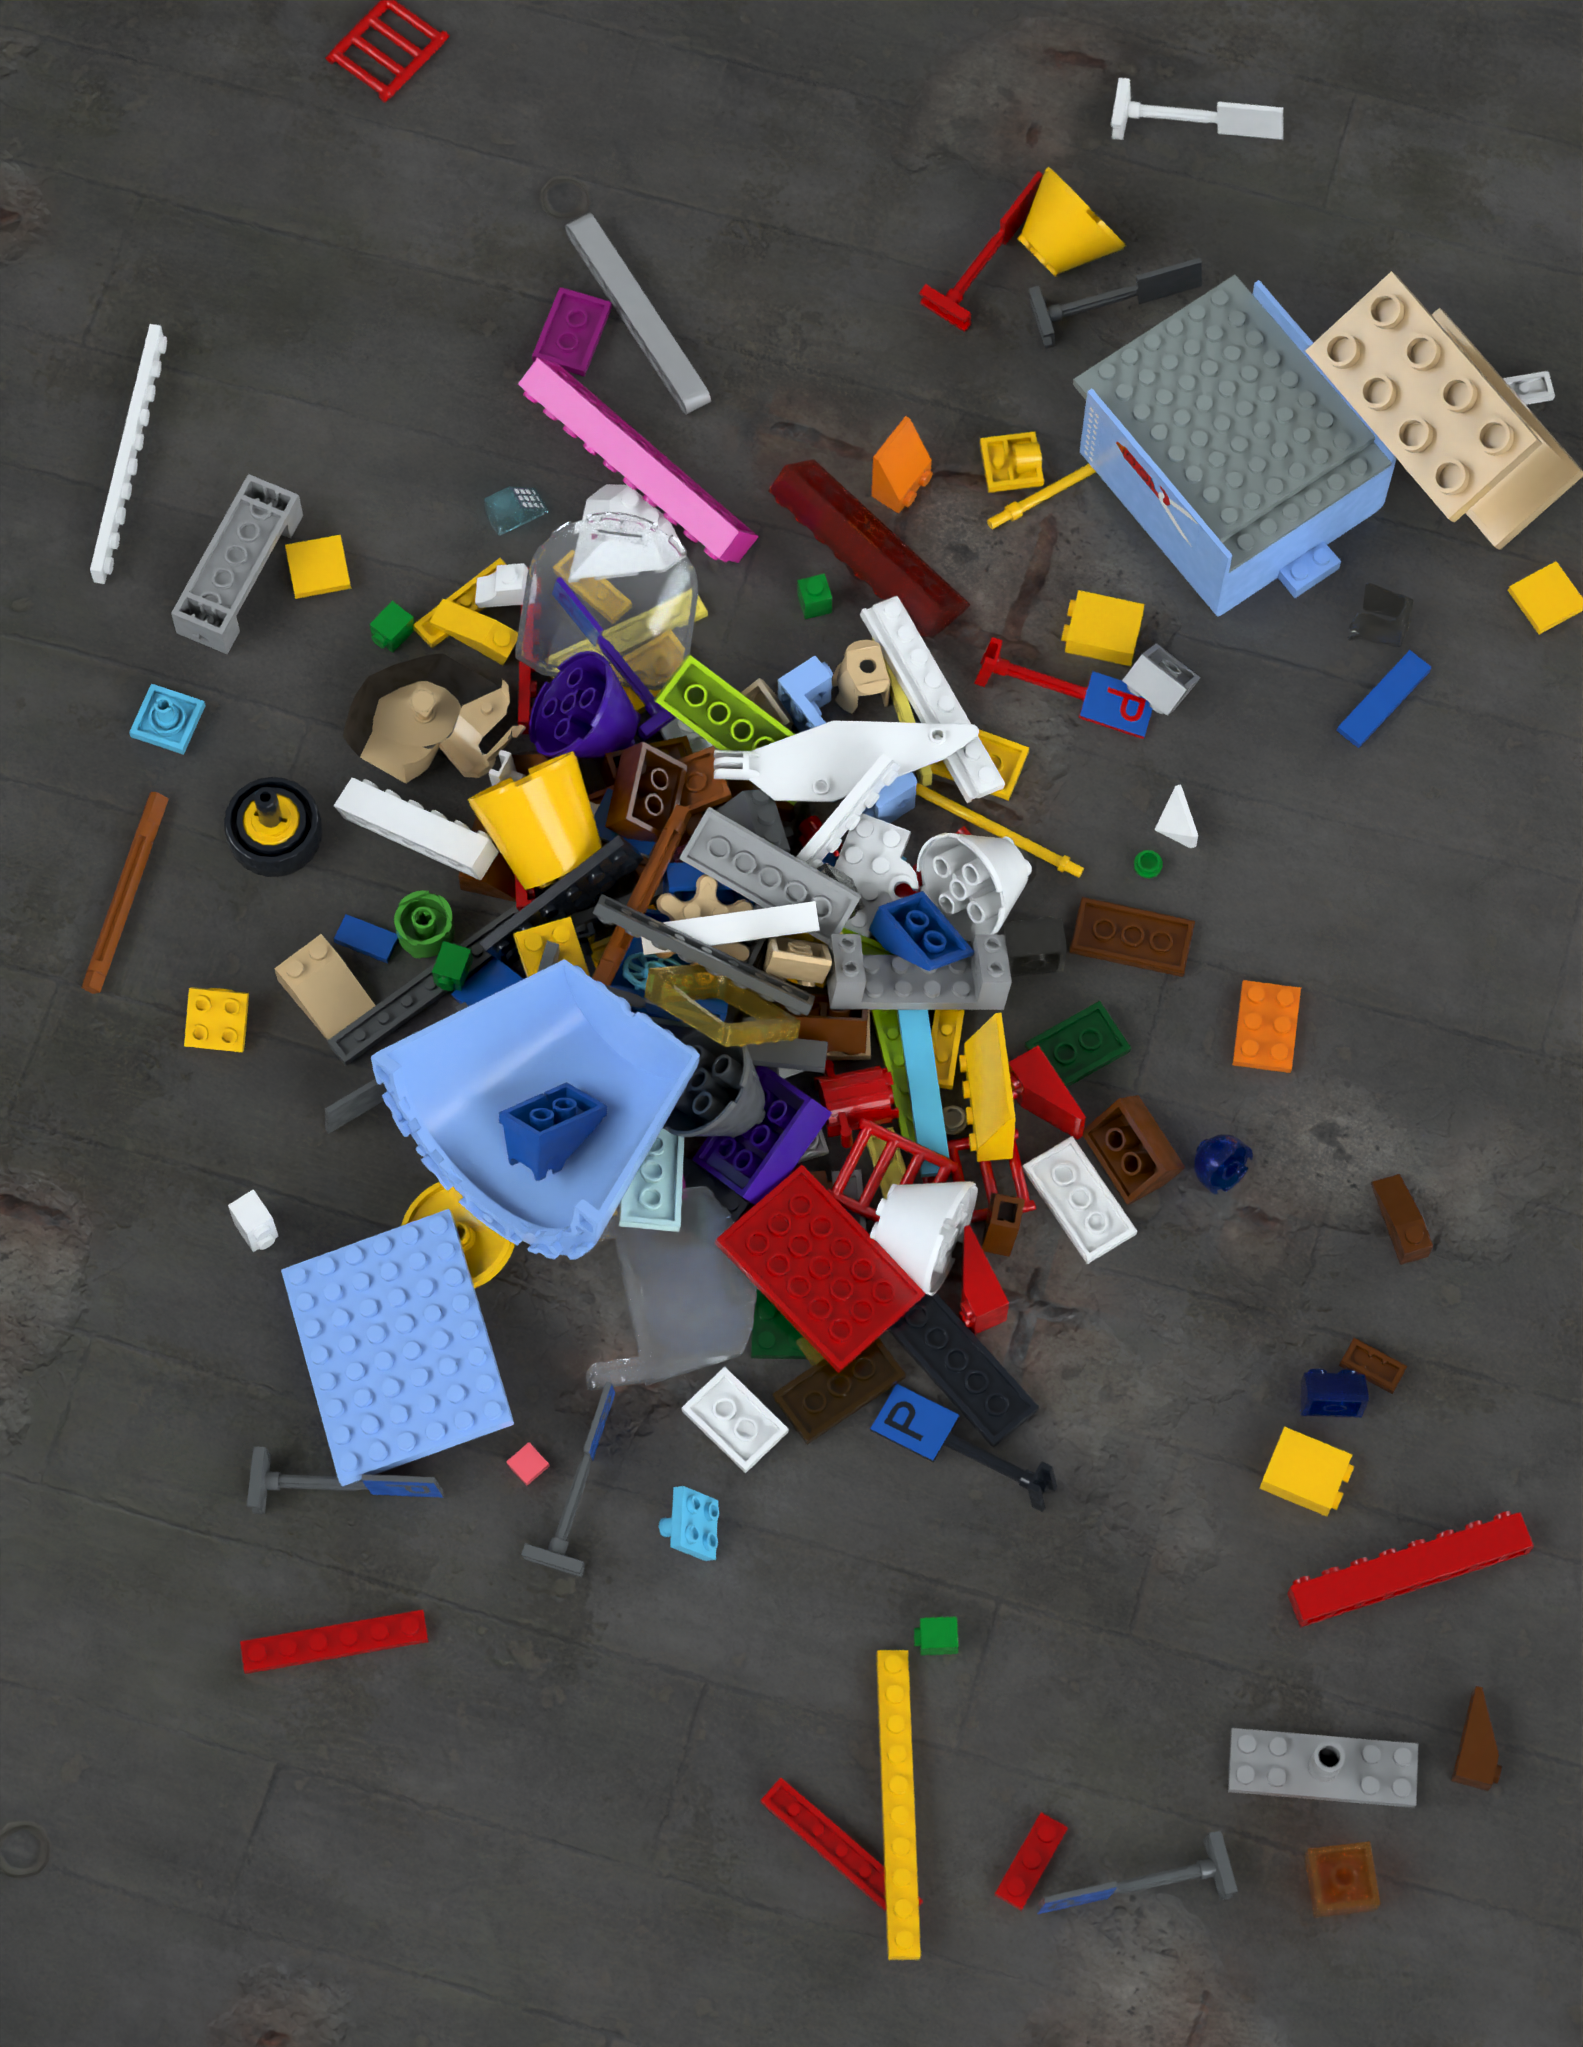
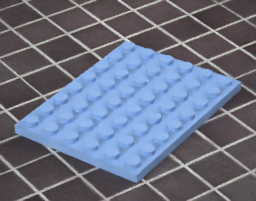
[281,1209,514,1486]

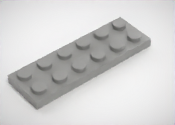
[679,807,862,945]

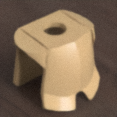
[832,640,890,714]

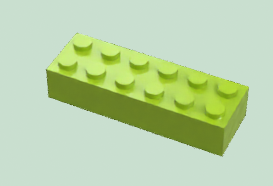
[654,653,797,806]

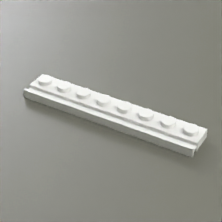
[860,596,1005,803]
[745,752,900,945]

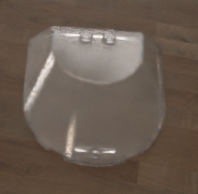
[515,512,698,691]

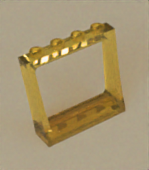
[644,964,801,1047]

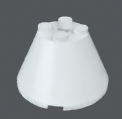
[917,833,1032,944]
[870,1181,978,1296]

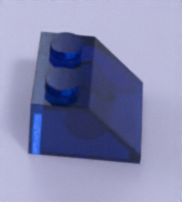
[1301,1369,1369,1418]

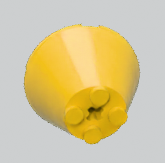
[1018,167,1126,277]

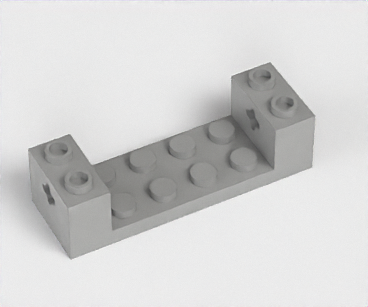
[171,474,303,654]
[826,934,1012,1010]

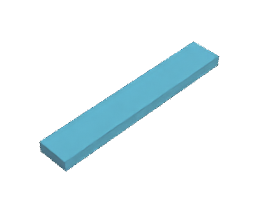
[897,1010,951,1177]

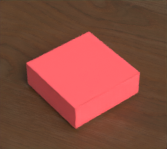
[506,1442,550,1486]

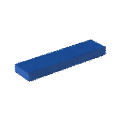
[1337,650,1432,748]

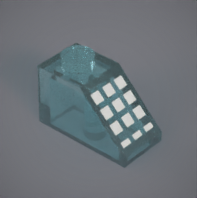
[484,487,548,536]

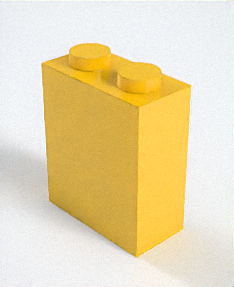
[1061,590,1145,666]
[1259,1427,1354,1517]

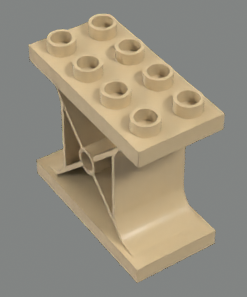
[1305,271,1583,550]

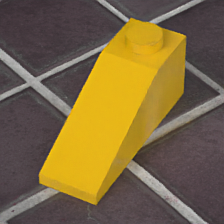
[429,598,521,665]

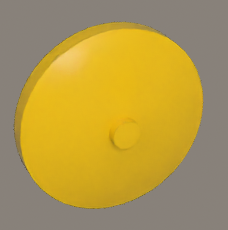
[401,1182,515,1289]

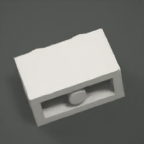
[228,1189,279,1252]

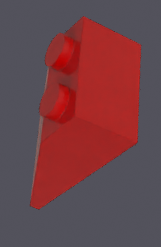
[1008,1046,1086,1140]
[959,1225,1009,1335]

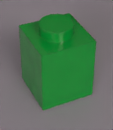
[797,573,832,620]
[370,601,415,653]
[432,941,473,991]
[914,1617,959,1655]

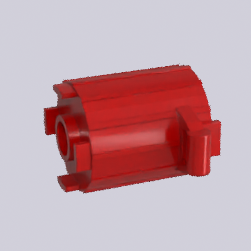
[814,1060,899,1148]

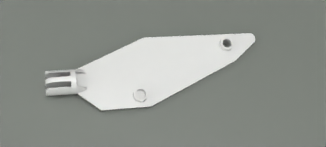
[713,720,979,802]

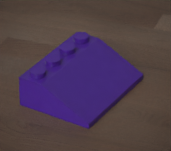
[692,1066,832,1205]

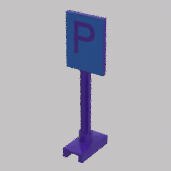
[552,577,677,742]

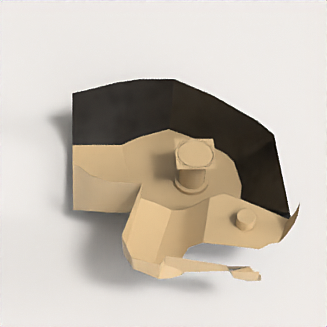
[342,653,526,784]

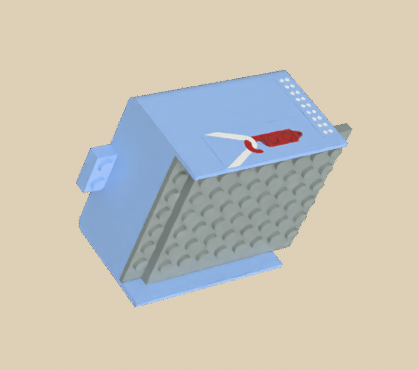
[1073,275,1397,616]

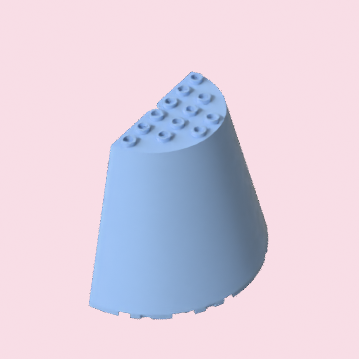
[371,959,700,1260]

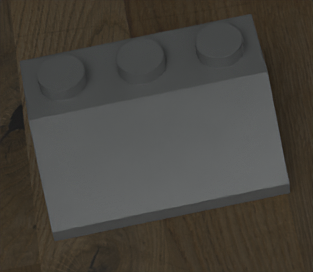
[716,789,790,853]

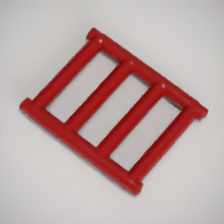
[325,0,449,102]
[827,1118,959,1222]
[912,1128,1036,1223]

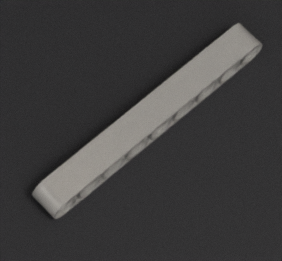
[565,213,711,414]

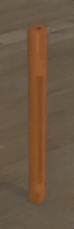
[81,792,169,994]
[592,804,691,986]

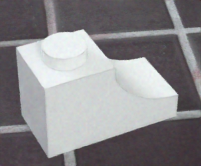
[475,563,535,608]

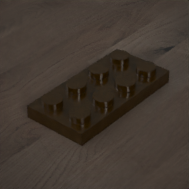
[772,1338,906,1445]

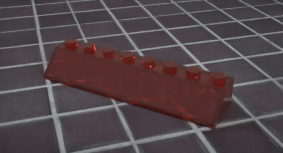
[768,459,970,637]

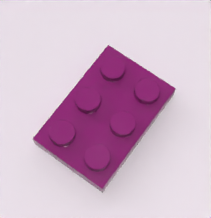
[532,287,612,377]

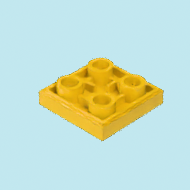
[285,534,351,599]
[1508,561,1583,635]

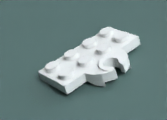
[830,813,919,938]

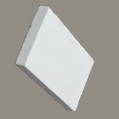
[1022,1136,1138,1264]

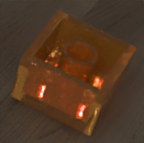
[1304,1841,1381,1918]

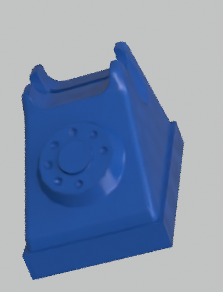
[499,1082,607,1181]

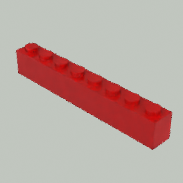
[1287,1511,1534,1628]

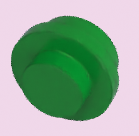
[1134,850,1163,878]

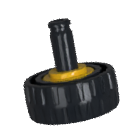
[224,777,322,877]

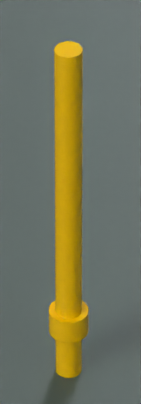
[987,464,1096,529]

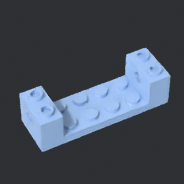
[778,656,917,823]

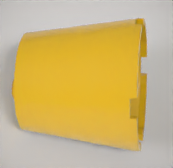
[468,751,603,890]

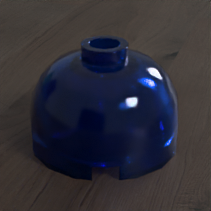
[1194,1134,1253,1194]

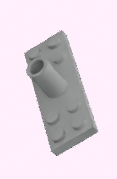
[1228,1728,1418,1808]

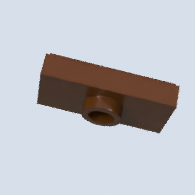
[1339,1338,1407,1394]

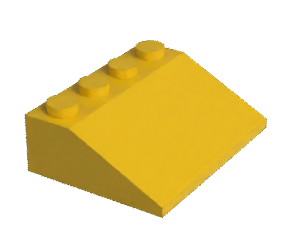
[959,1013,1016,1162]

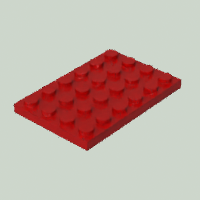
[714,1165,926,1373]

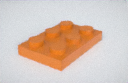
[1232,980,1301,1073]

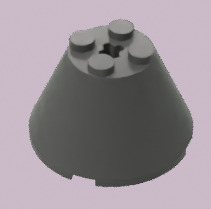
[663,1024,766,1138]

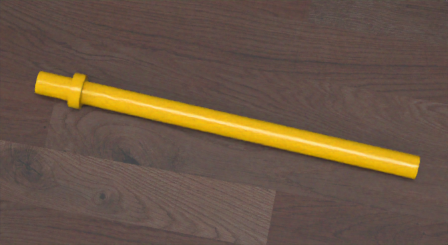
[916,782,1084,878]

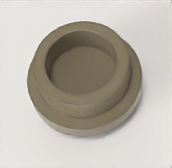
[942,1105,967,1135]

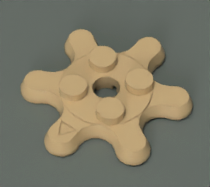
[656,874,754,984]

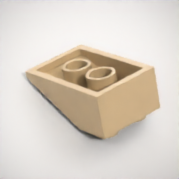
[274,934,376,1040]
[763,936,832,987]

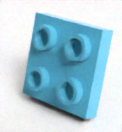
[129,683,205,755]
[659,1486,719,1561]

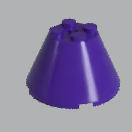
[529,651,641,759]

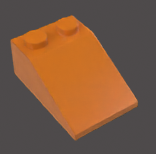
[871,416,933,514]

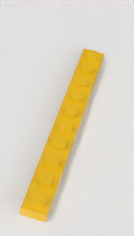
[876,1650,921,1960]

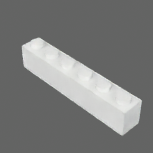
[334,778,499,880]

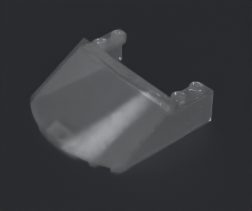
[586,1186,757,1391]

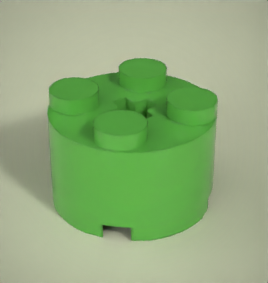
[394,890,455,959]

